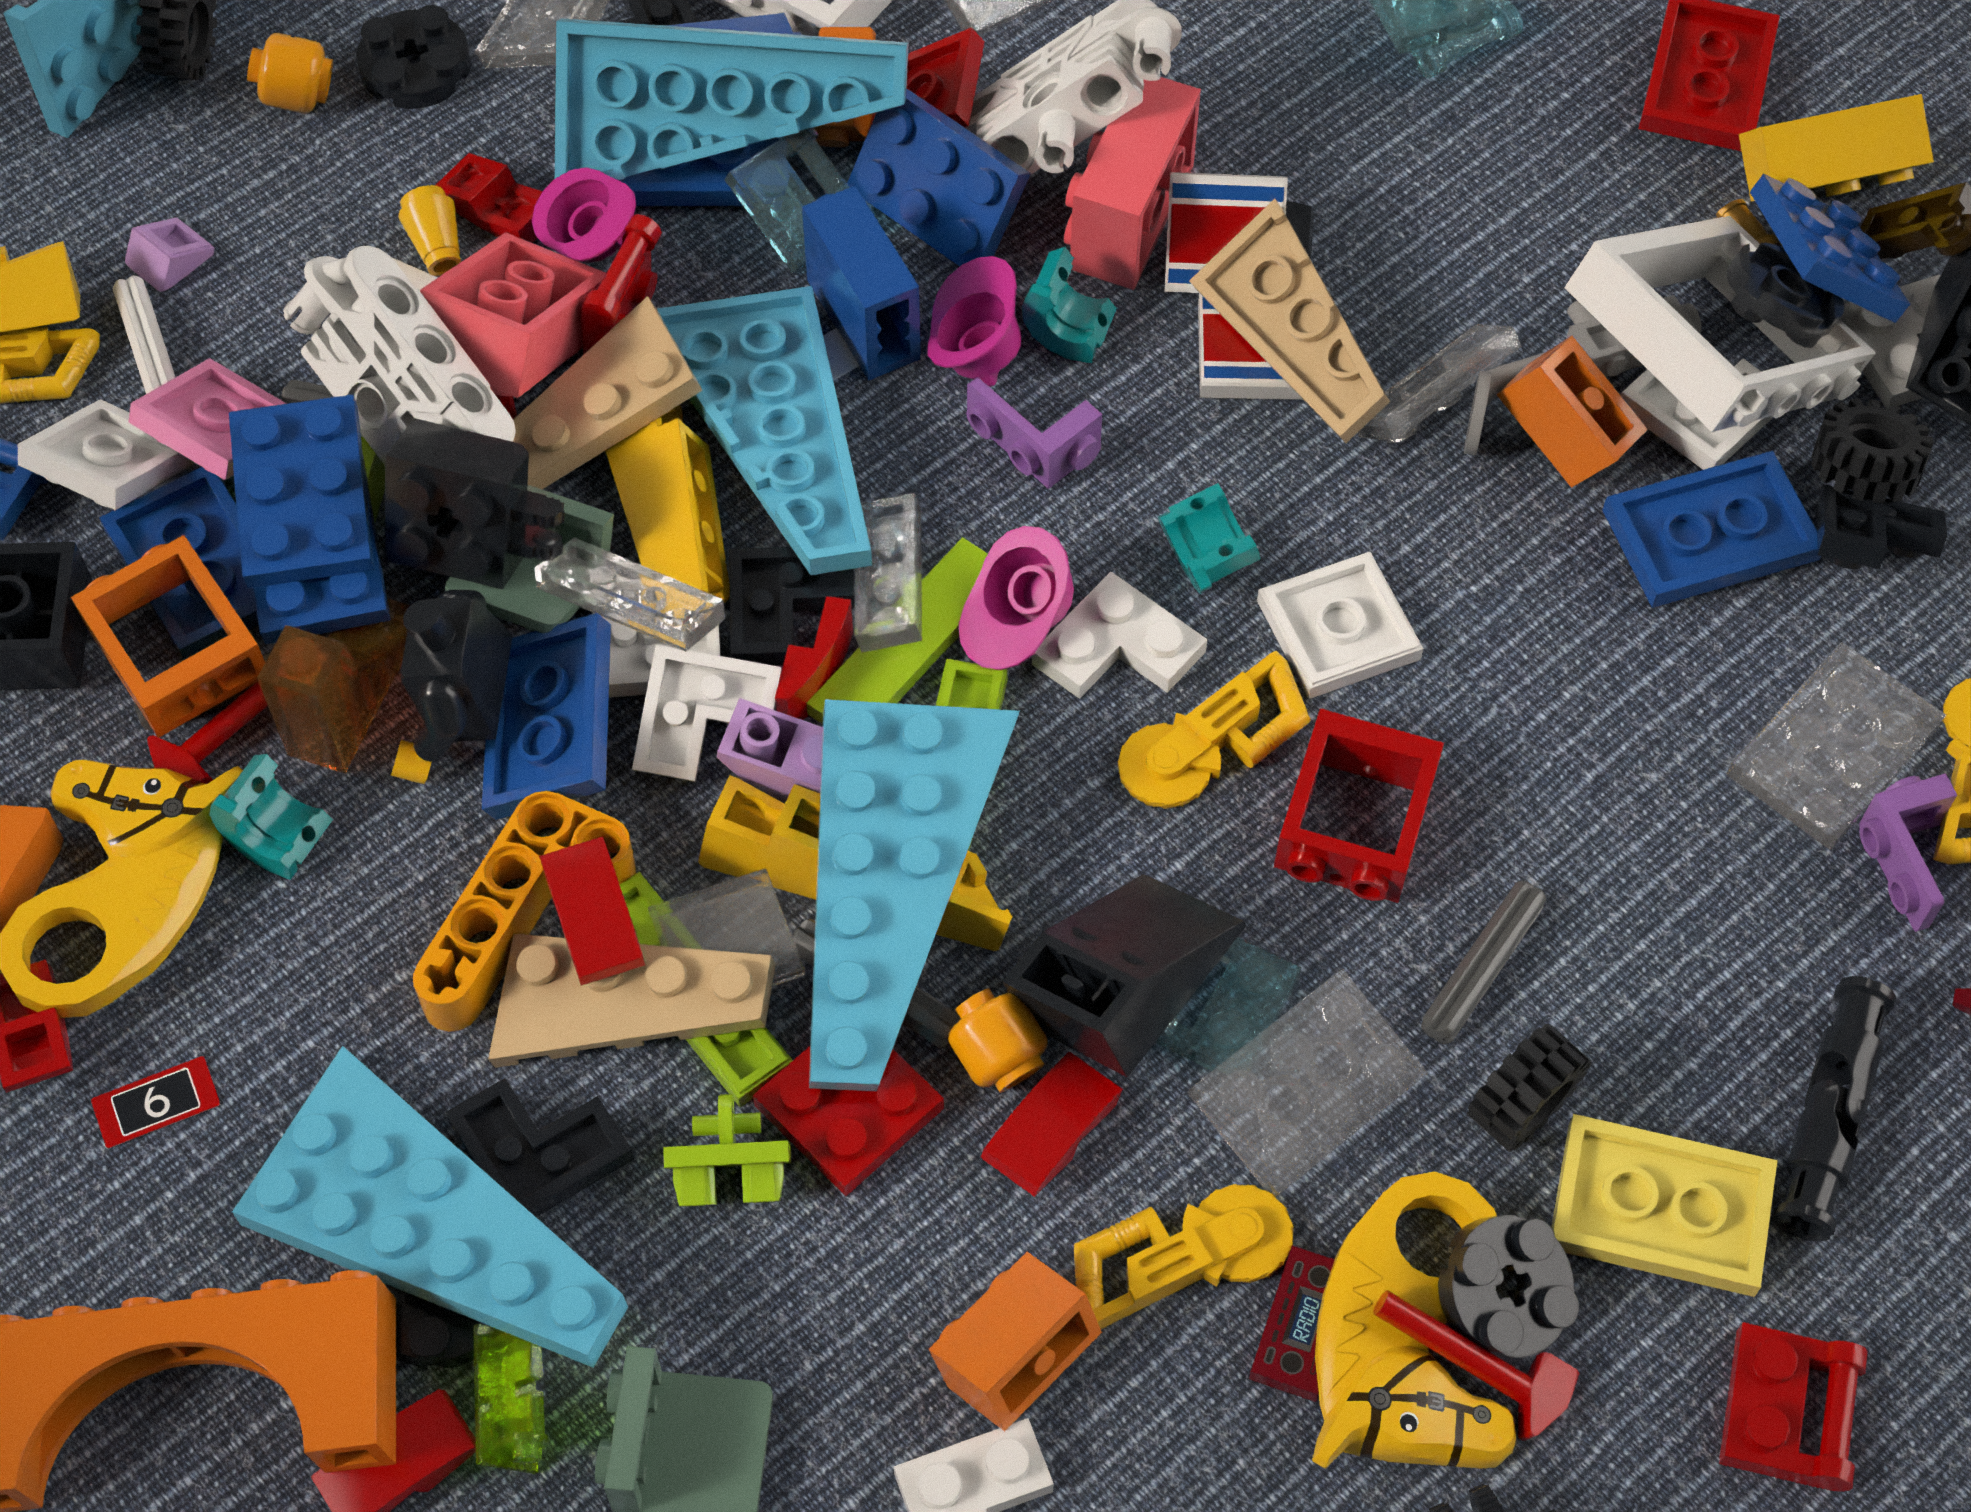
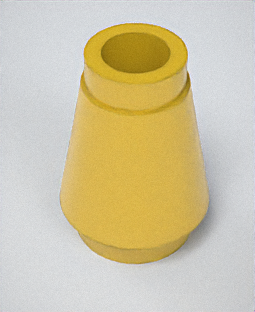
[398,185,462,276]

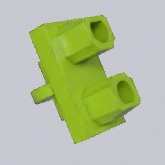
[663,1094,791,1207]

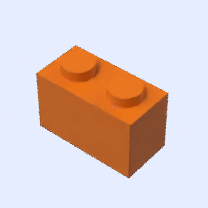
[1496,336,1648,488]
[929,1252,1102,1432]

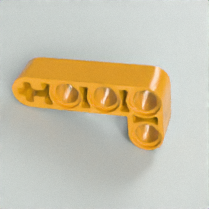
[413,791,636,1032]

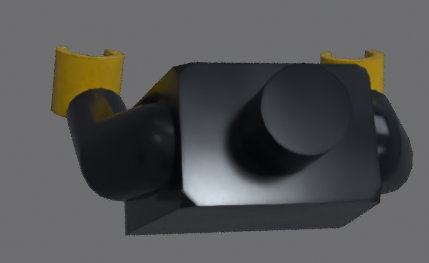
[391,590,513,784]

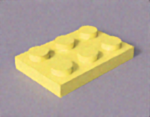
[1551,1114,1778,1297]

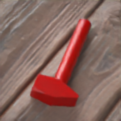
[147,646,317,784]
[1373,1290,1580,1441]

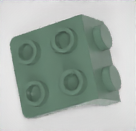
[445,485,614,634]
[595,1346,773,1512]

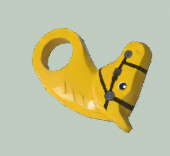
[0,760,243,1018]
[1312,1171,1516,1469]

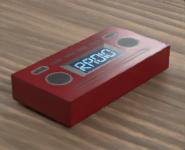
[1249,1245,1335,1402]

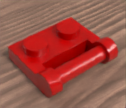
[581,214,662,355]
[1719,1322,1868,1492]

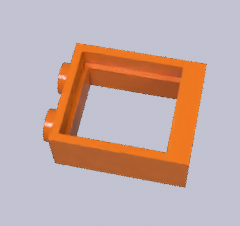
[71,535,269,738]

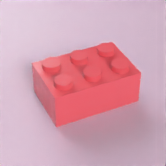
[1064,77,1201,290]
[420,232,606,398]

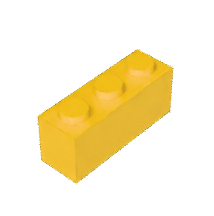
[1739,94,1934,202]

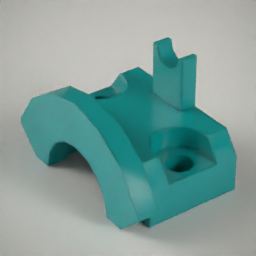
[1022,247,1117,363]
[1158,483,1261,594]
[209,754,333,880]

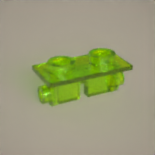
[473,1324,549,1474]

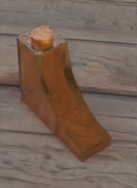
[257,598,410,773]

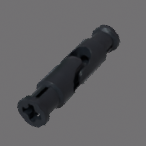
[1772,976,1896,1241]

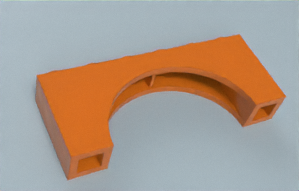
[0,1270,396,1512]

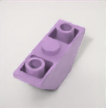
[717,698,823,804]

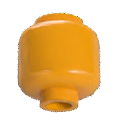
[247,33,333,114]
[948,988,1048,1093]

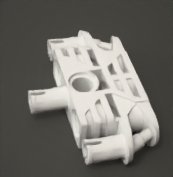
[966,0,1182,174]
[283,246,516,465]

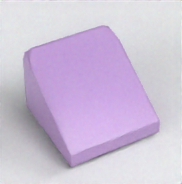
[125,217,215,292]

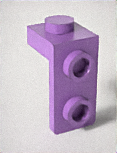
[966,377,1102,489]
[1859,773,1957,932]

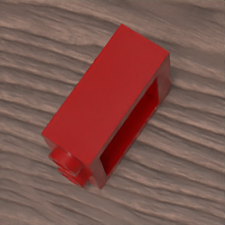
[1274,708,1444,903]

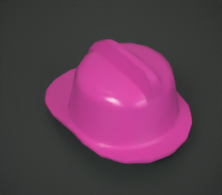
[532,167,636,263]
[928,256,1021,387]
[959,526,1074,670]

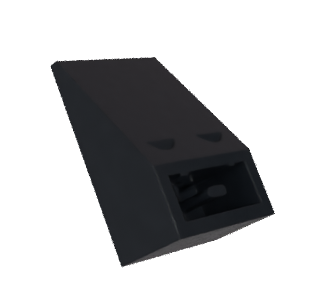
[1905,246,1971,426]
[1002,874,1246,1078]

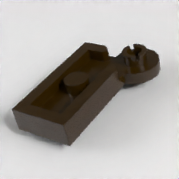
[1860,182,1971,259]

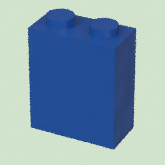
[802,186,921,381]

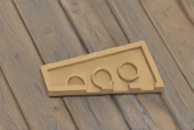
[1189,199,1390,443]
[513,296,702,489]
[488,934,776,1068]

